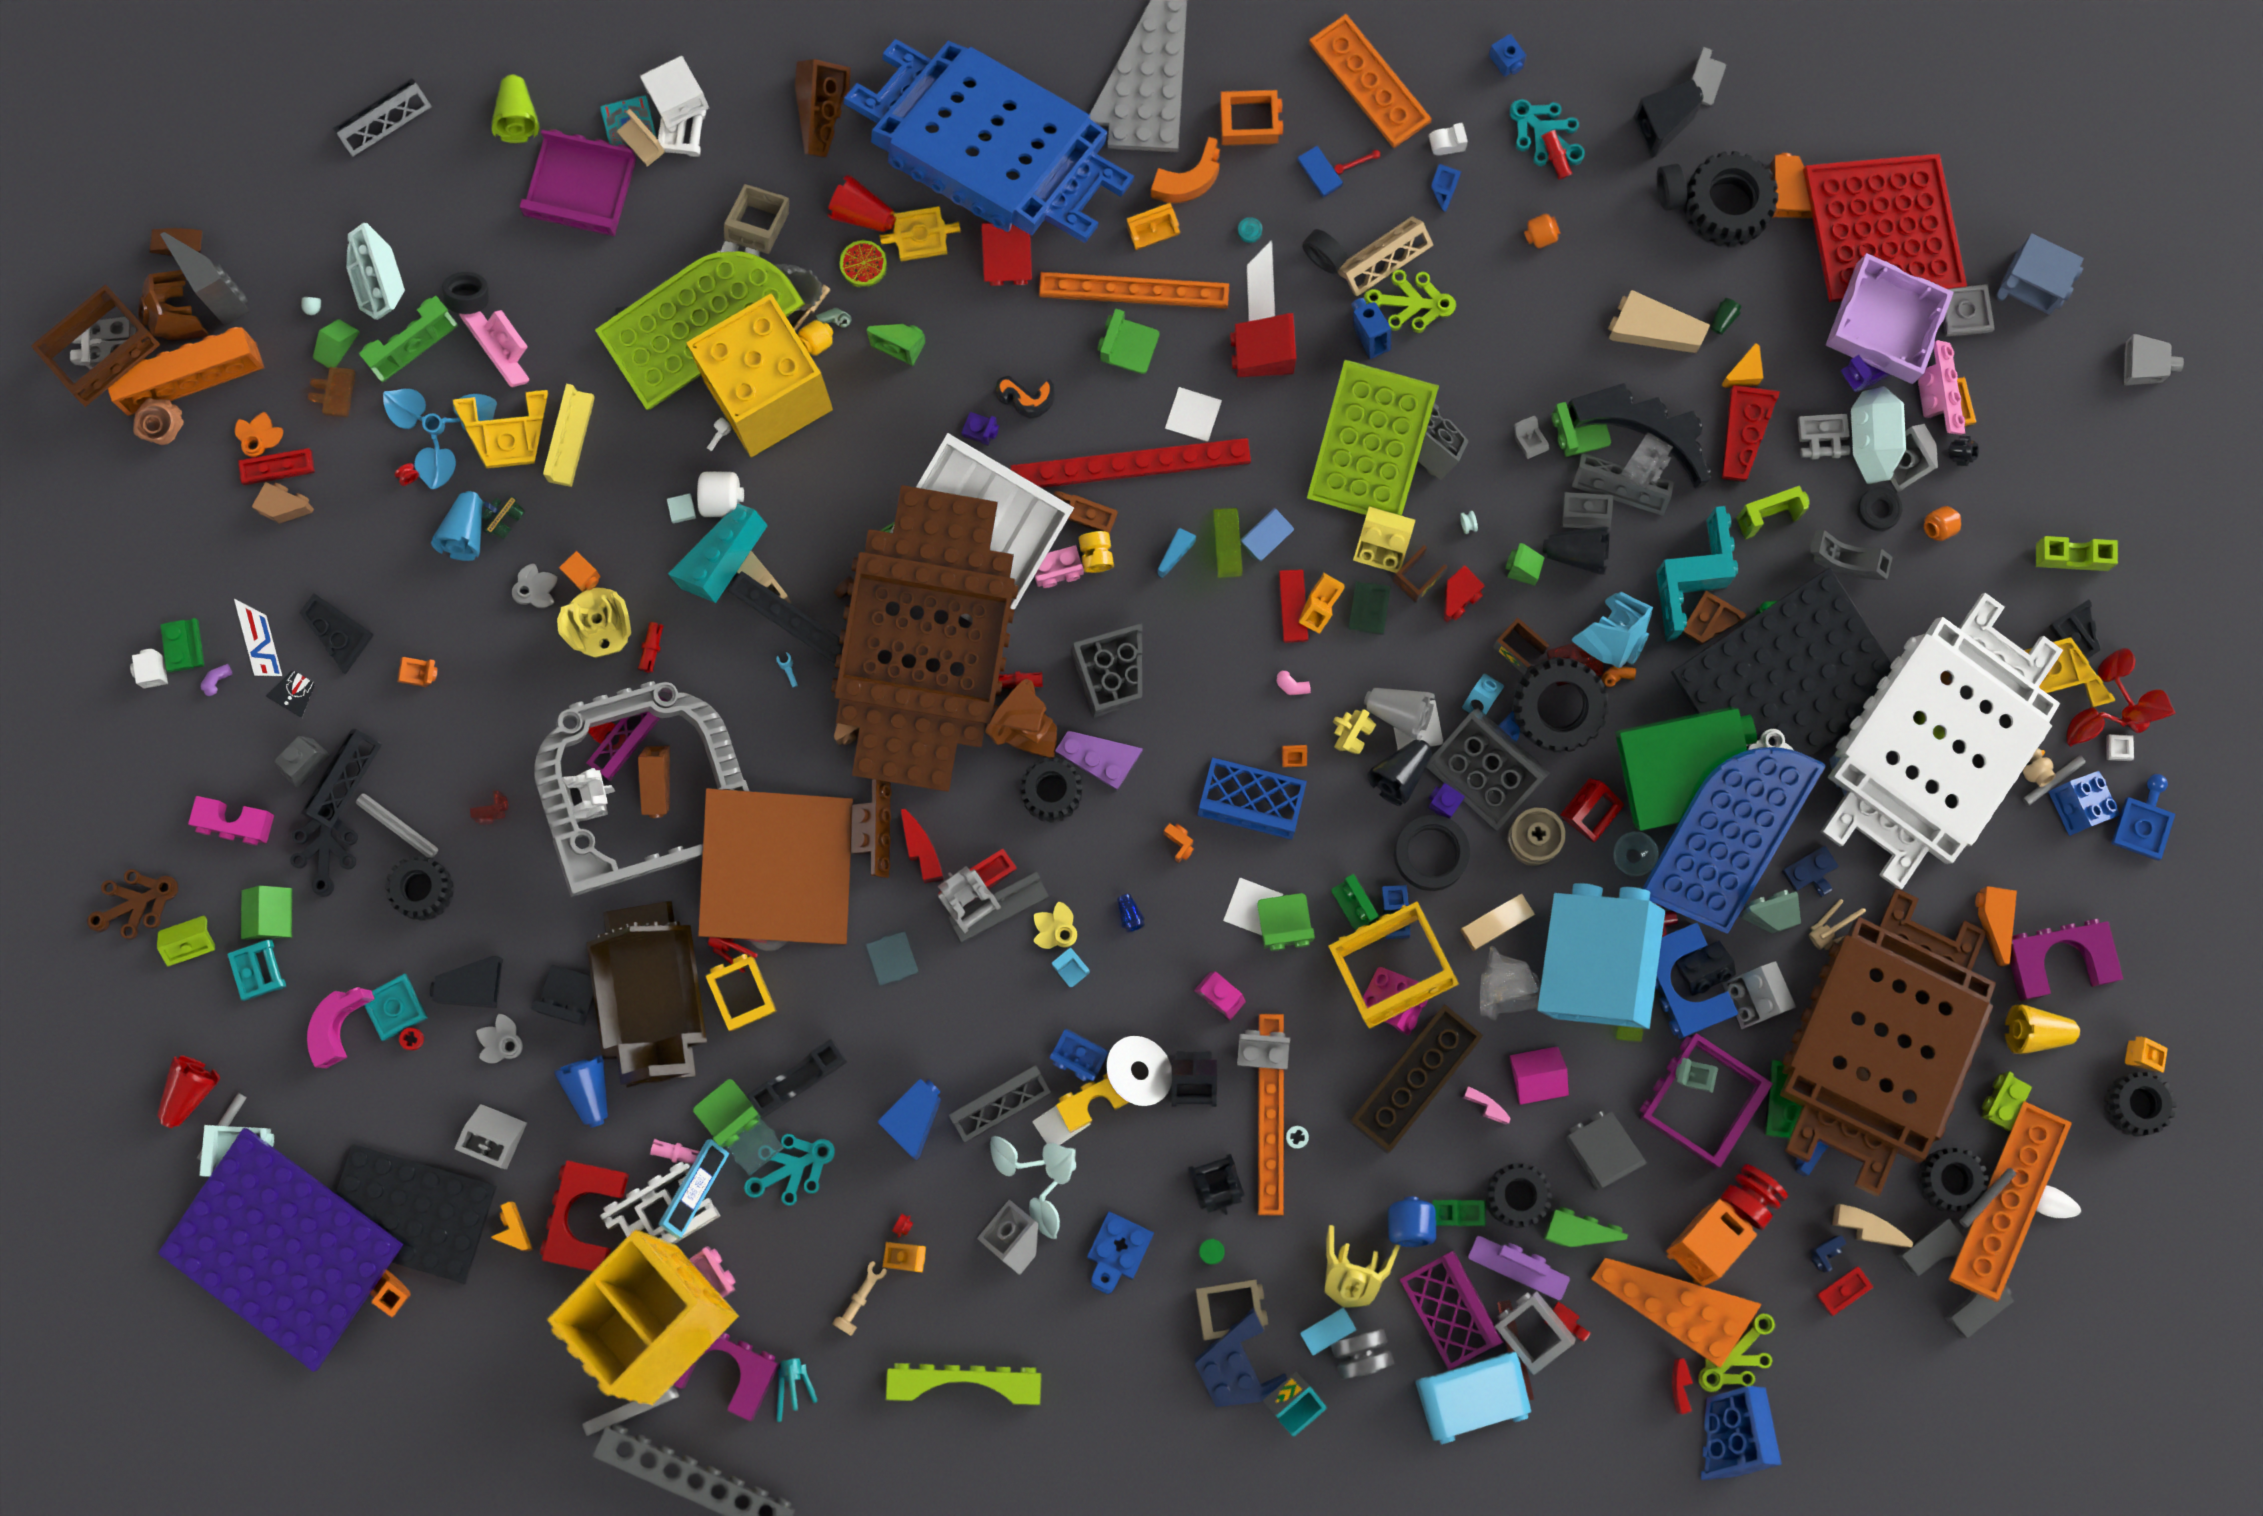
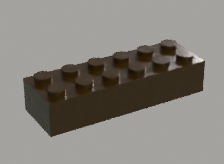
[1349,1004,1484,1154]

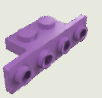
[1468,1236,1570,1300]

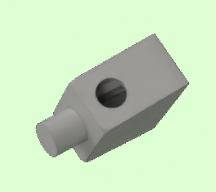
[2124,334,2184,385]

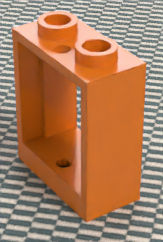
[1220,90,1283,145]

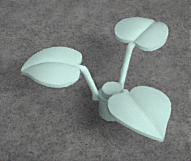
[990,1136,1076,1239]

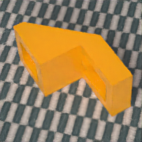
[1299,573,1345,634]

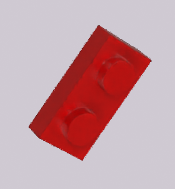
[1816,1266,1873,1316]

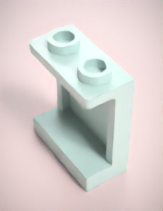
[200,1125,274,1176]

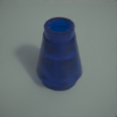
[1117,894,1145,932]

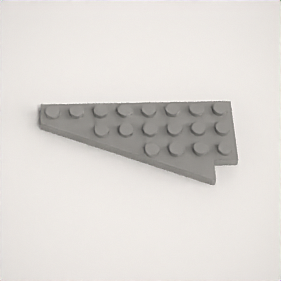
[1090,0,1187,152]

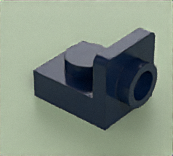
[1810,1235,1847,1272]

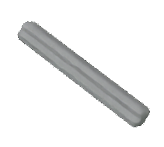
[356,793,438,859]

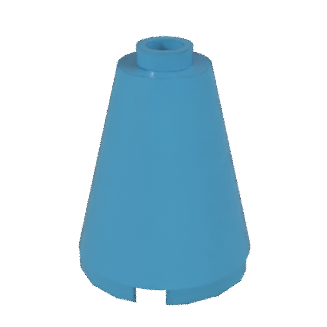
[431,491,483,561]

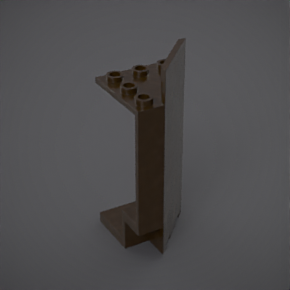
[586,901,707,1088]

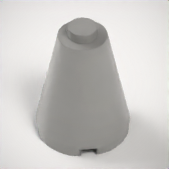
[1364,688,1435,740]

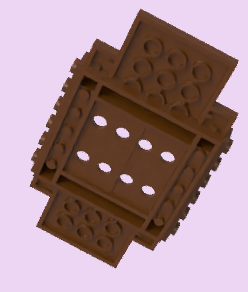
[831,485,1019,792]

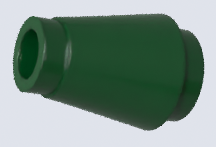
[1710,298,1742,335]

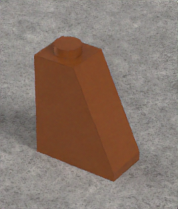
[638,746,670,818]

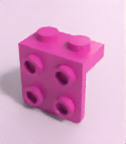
[1363,967,1428,1036]

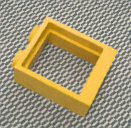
[706,954,777,1031]

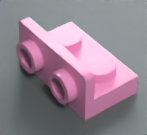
[1035,545,1084,588]

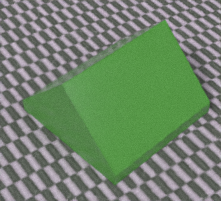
[241,886,292,940]

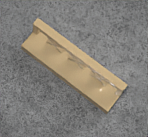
[1338,217,1433,296]

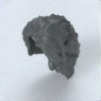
[775,264,823,311]

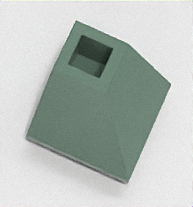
[1740,890,1801,934]

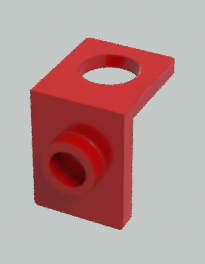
[587,722,629,755]

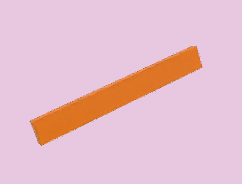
[1039,272,1229,309]
[1258,1014,1284,1216]

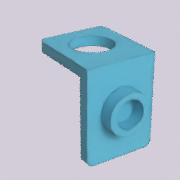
[1462,674,1504,714]

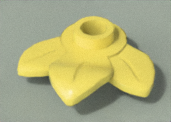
[1034,902,1077,949]

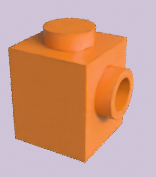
[559,551,601,592]

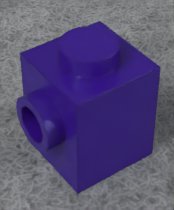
[1428,783,1465,819]

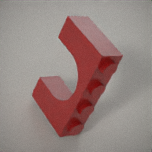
[540,1160,629,1271]

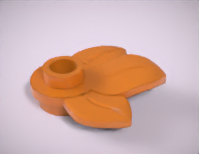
[235,412,283,457]

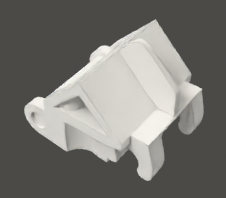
[562,768,615,823]

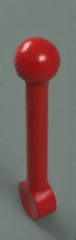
[1334,150,1381,175]

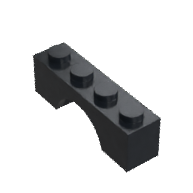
[747,1039,847,1118]

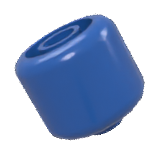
[1388,1197,1437,1247]

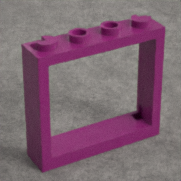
[1639,1033,1773,1169]

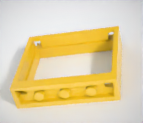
[1329,902,1459,1029]

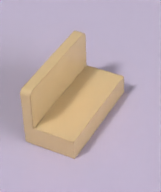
[617,109,665,167]

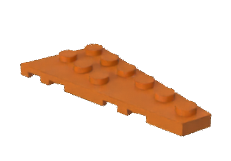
[1591,1258,1762,1368]

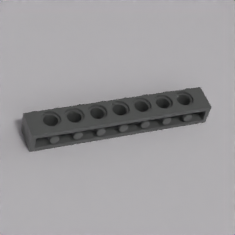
[592,1424,795,1516]

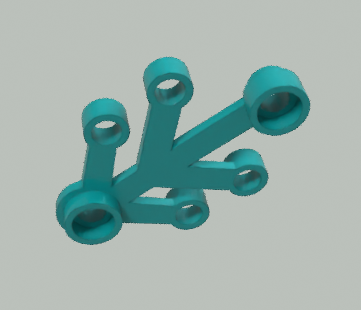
[1509,99,1585,166]
[744,1134,835,1206]

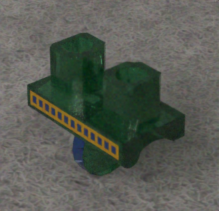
[482,495,525,540]

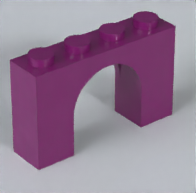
[2010,919,2123,1001]
[673,1332,779,1421]

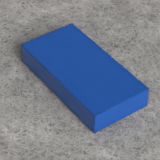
[1297,146,1343,198]

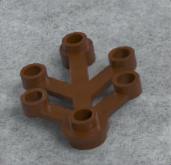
[87,869,179,940]

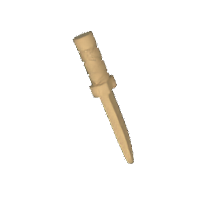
[793,284,831,332]

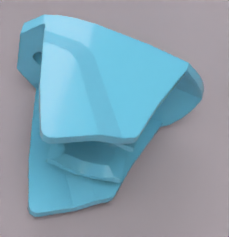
[1572,592,1653,668]

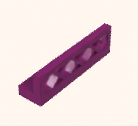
[586,695,668,781]

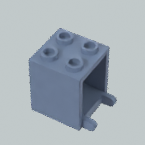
[1996,233,2084,315]

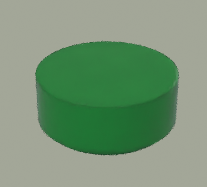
[1199,1239,1225,1265]

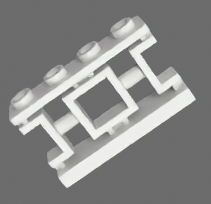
[600,1162,720,1244]

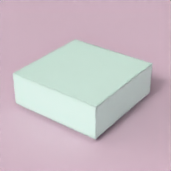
[667,494,696,524]

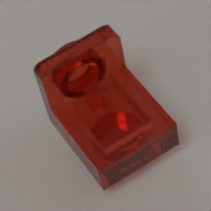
[470,790,508,825]

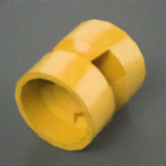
[1079,531,1114,573]

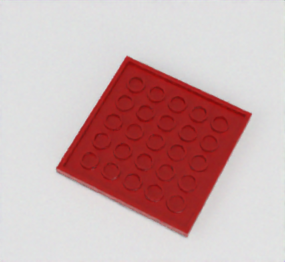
[1803,154,1967,302]

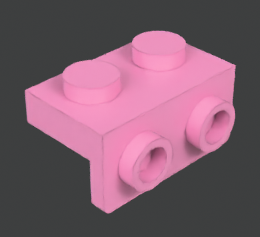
[689,1246,736,1298]

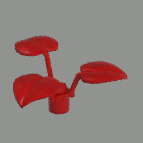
[2067,648,2175,747]

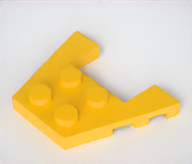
[453,390,548,469]
[2024,637,2115,708]

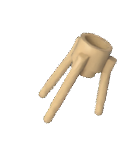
[1809,899,1866,950]

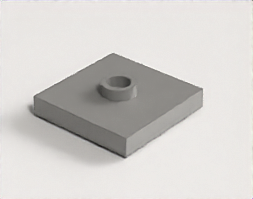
[1943,285,1995,337]

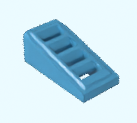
[1158,528,1196,578]

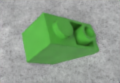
[1505,543,1545,586]

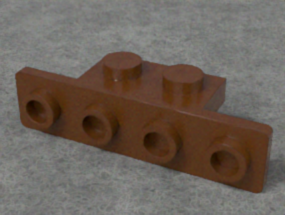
[851,779,892,878]

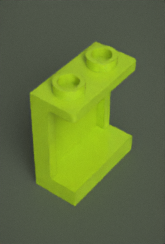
[1736,486,1809,539]

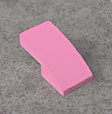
[1462,1087,1511,1125]

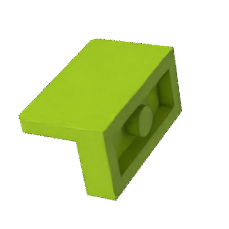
[157,915,215,967]

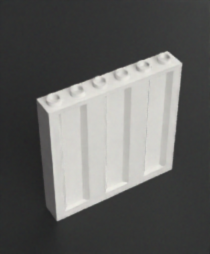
[890,433,1074,622]

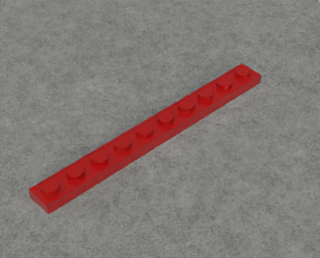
[1010,438,1251,488]

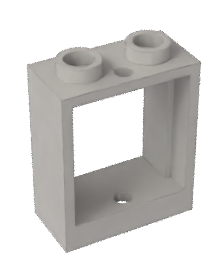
[1494,1291,1576,1375]

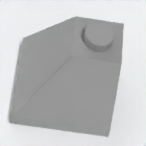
[1890,424,1938,492]
[977,1200,1038,1275]

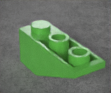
[1543,1207,1628,1248]

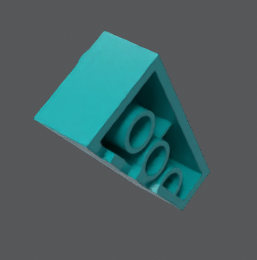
[668,503,768,603]

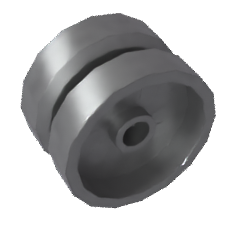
[1330,1329,1394,1380]

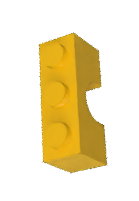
[1056,1073,1129,1133]

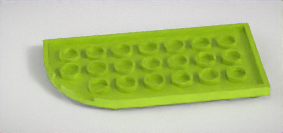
[595,251,805,410]

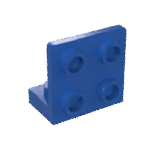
[2048,771,2120,836]

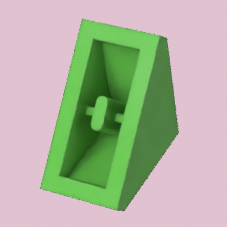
[313,319,360,371]

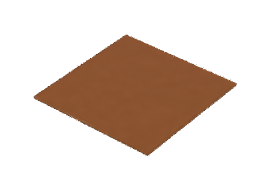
[698,788,853,945]

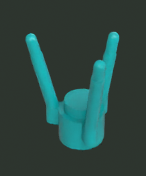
[777,1358,817,1422]

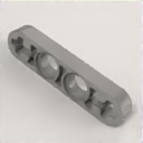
[582,1385,679,1436]

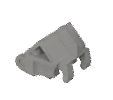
[938,866,1001,934]

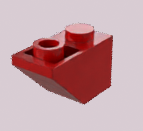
[1444,565,1485,623]

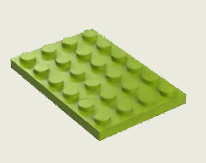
[1307,360,1439,516]

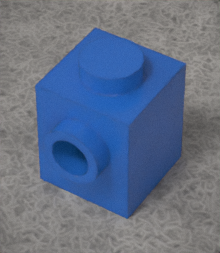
[1489,33,1527,77]

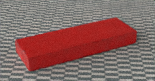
[238,448,315,486]
[1279,569,1308,643]

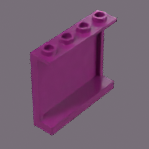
[519,129,636,237]

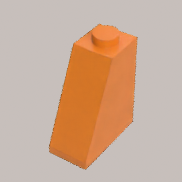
[1770,153,1813,218]

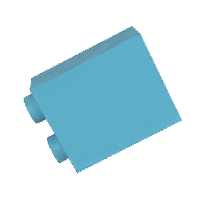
[1537,883,1665,1029]

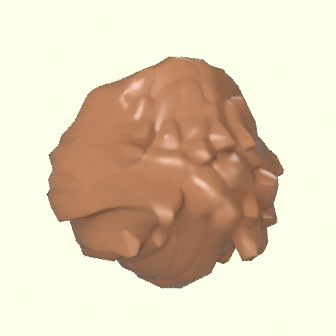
[133,398,184,445]

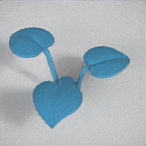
[383,389,497,489]

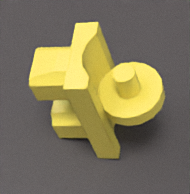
[1333,709,1376,754]

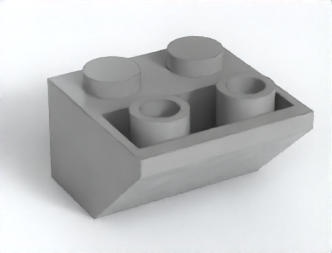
[1722,961,1796,1029]
[455,1104,527,1170]

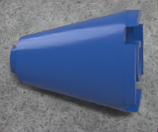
[554,1055,608,1128]

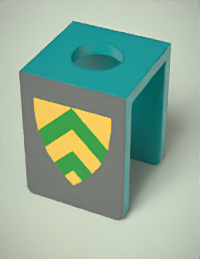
[1263,1372,1327,1437]

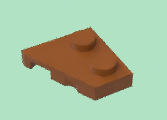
[1682,591,1747,645]

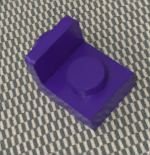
[961,412,999,445]

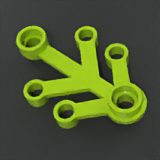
[1364,270,1456,333]
[1698,1314,1775,1392]

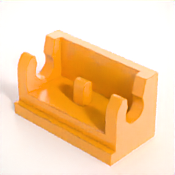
[1127,202,1180,250]

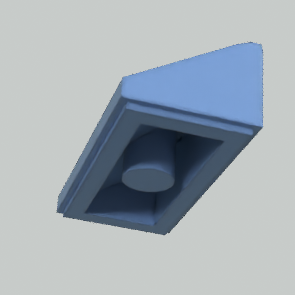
[1240,508,1294,561]

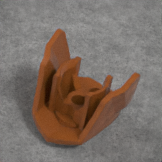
[137,270,208,340]
[985,679,1057,759]

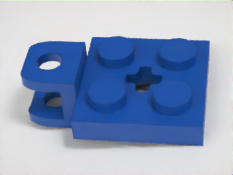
[1087,1212,1154,1294]

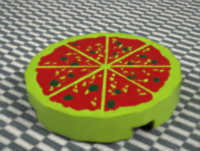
[840,240,887,287]

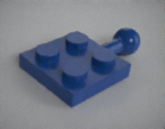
[2111,774,2175,861]

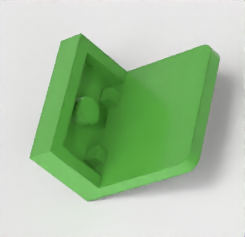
[1097,309,1159,374]
[1551,402,1611,457]
[1257,893,1315,951]
[693,1079,761,1148]

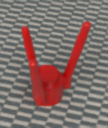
[708,937,767,973]

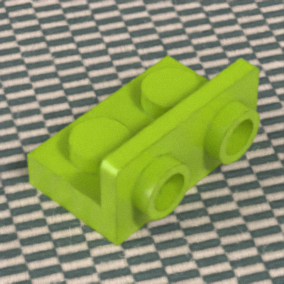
[1981,1071,2032,1131]

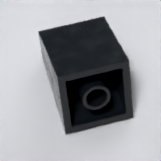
[1634,79,1704,158]

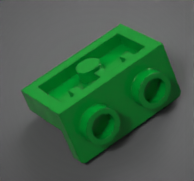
[1331,874,1379,931]

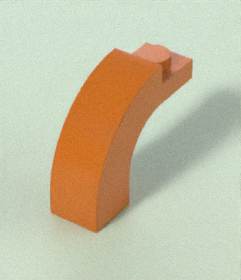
[1151,137,1220,203]
[370,1269,410,1317]

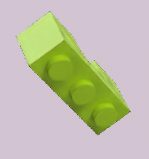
[2036,536,2118,571]

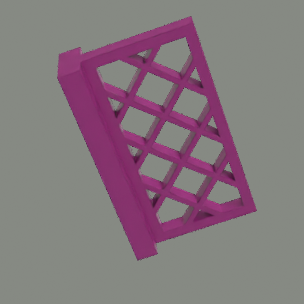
[1400,1250,1503,1370]

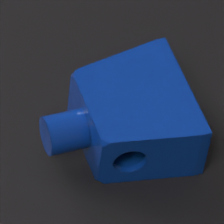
[1351,298,1391,359]

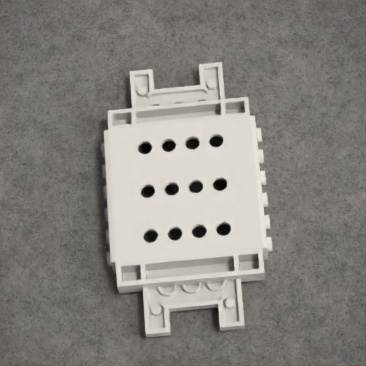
[1820,593,2063,889]

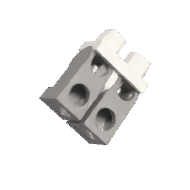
[70,317,138,370]

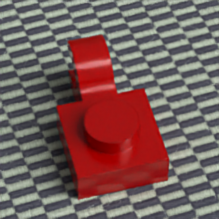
[1543,1301,1591,1342]

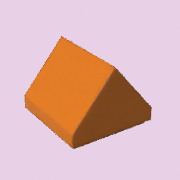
[1281,745,1307,767]

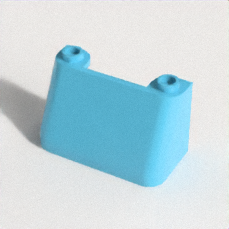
[1415,1351,1531,1444]

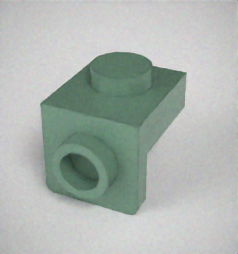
[1676,1058,1718,1093]

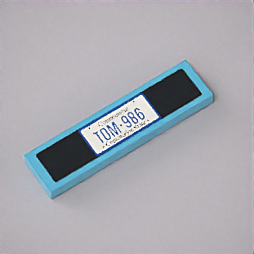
[659,1139,729,1238]

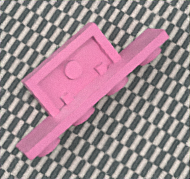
[459,310,529,387]
[1918,340,1965,435]

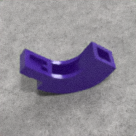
[1840,355,1890,392]

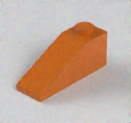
[1975,886,2017,967]

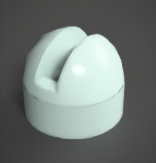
[301,297,321,315]

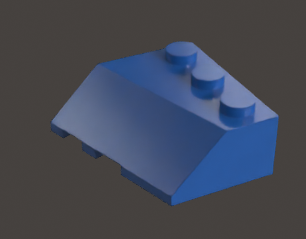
[1701,1386,1782,1480]

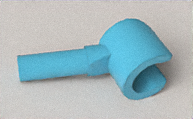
[776,652,798,688]

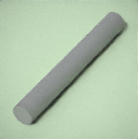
[2022,755,2086,806]
[197,1093,247,1160]

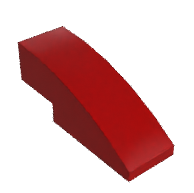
[901,809,944,883]
[939,849,1017,906]

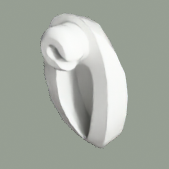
[2036,1186,2081,1218]

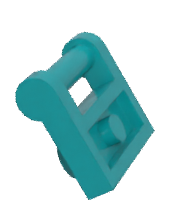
[228,940,287,1001]

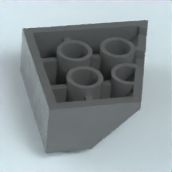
[1418,402,1469,480]
[1070,623,1142,718]

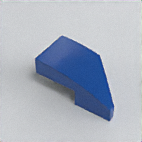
[1431,164,1461,212]

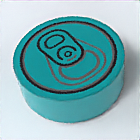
[1238,218,1262,243]

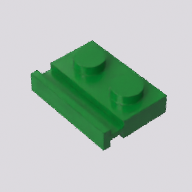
[160,618,204,673]

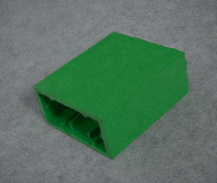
[1614,707,1757,831]

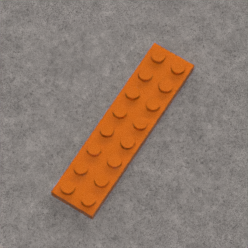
[1948,1101,2072,1302]

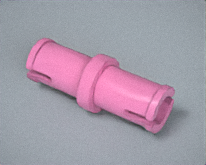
[650,1139,700,1165]

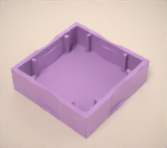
[1826,253,1954,384]

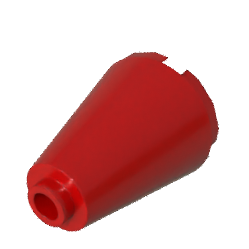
[828,175,896,232]
[157,1055,220,1128]

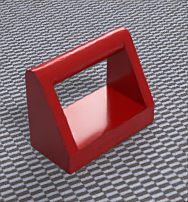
[1560,778,1625,843]

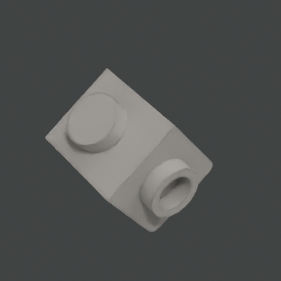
[1514,416,1549,459]

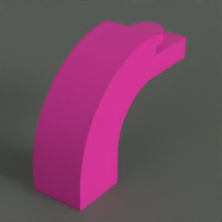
[307,987,375,1069]

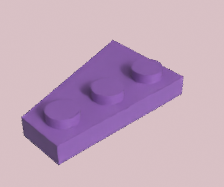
[1055,731,1143,791]

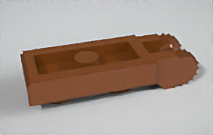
[1054,491,1118,535]

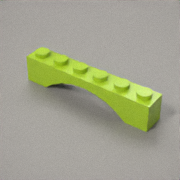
[886,1363,1041,1405]

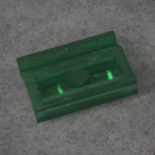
[1349,581,1391,635]

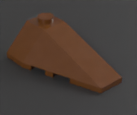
[795,59,851,158]

